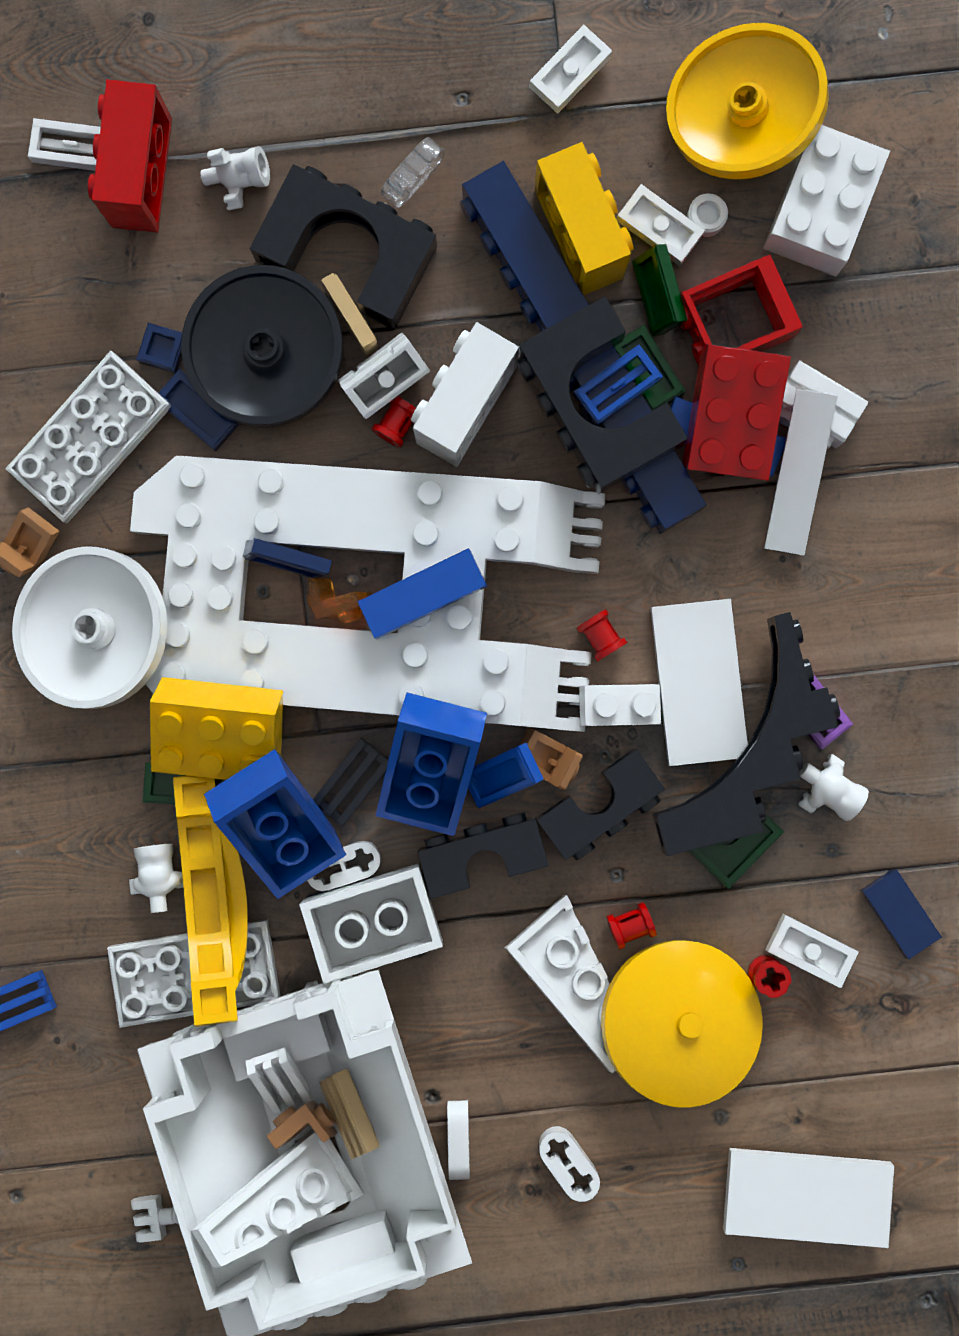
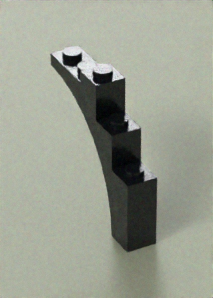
[652,612,840,856]

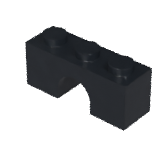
[536,749,665,861]
[418,812,549,899]

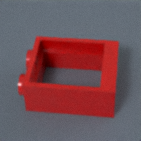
[680,254,803,365]

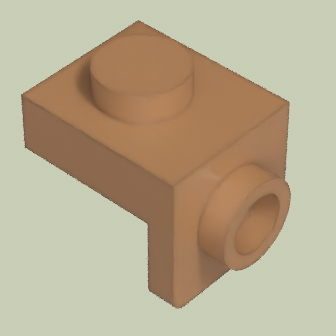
[0,507,60,577]
[519,727,582,790]
[266,1100,338,1150]

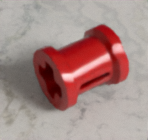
[371,396,416,449]
[576,609,628,662]
[606,902,657,950]
[747,955,792,998]

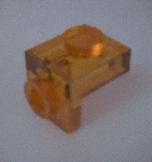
[307,578,372,623]

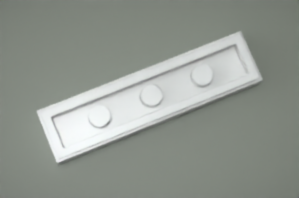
[764,388,838,555]

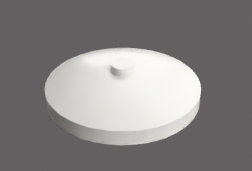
[12,547,167,709]

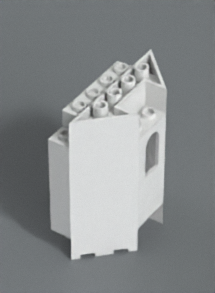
[137,970,472,1336]

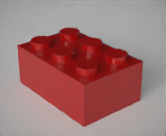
[88,79,172,233]
[682,344,791,481]

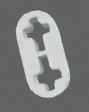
[307,841,381,891]
[447,1100,470,1180]
[539,1126,600,1202]

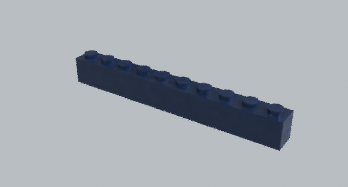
[459,160,707,534]

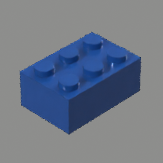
[375,692,487,836]
[204,749,347,899]

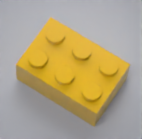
[534,142,634,296]
[150,677,283,780]

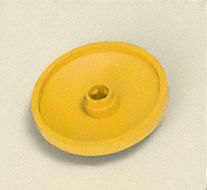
[666,23,829,179]
[601,940,763,1108]

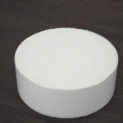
[687,193,728,237]

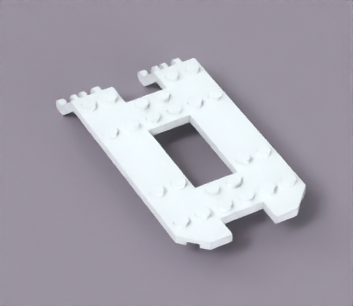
[130,456,605,732]

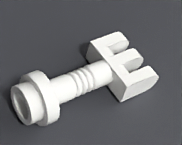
[131,1194,178,1243]

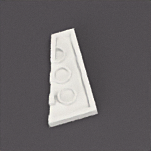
[504,895,616,1073]
[191,1129,364,1268]

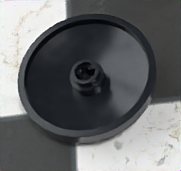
[181,265,344,428]

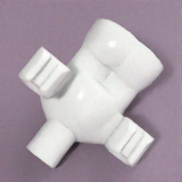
[201,146,270,211]
[798,754,869,821]
[129,844,184,913]

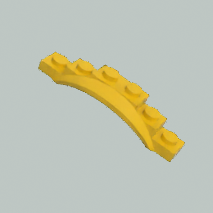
[173,776,248,1027]

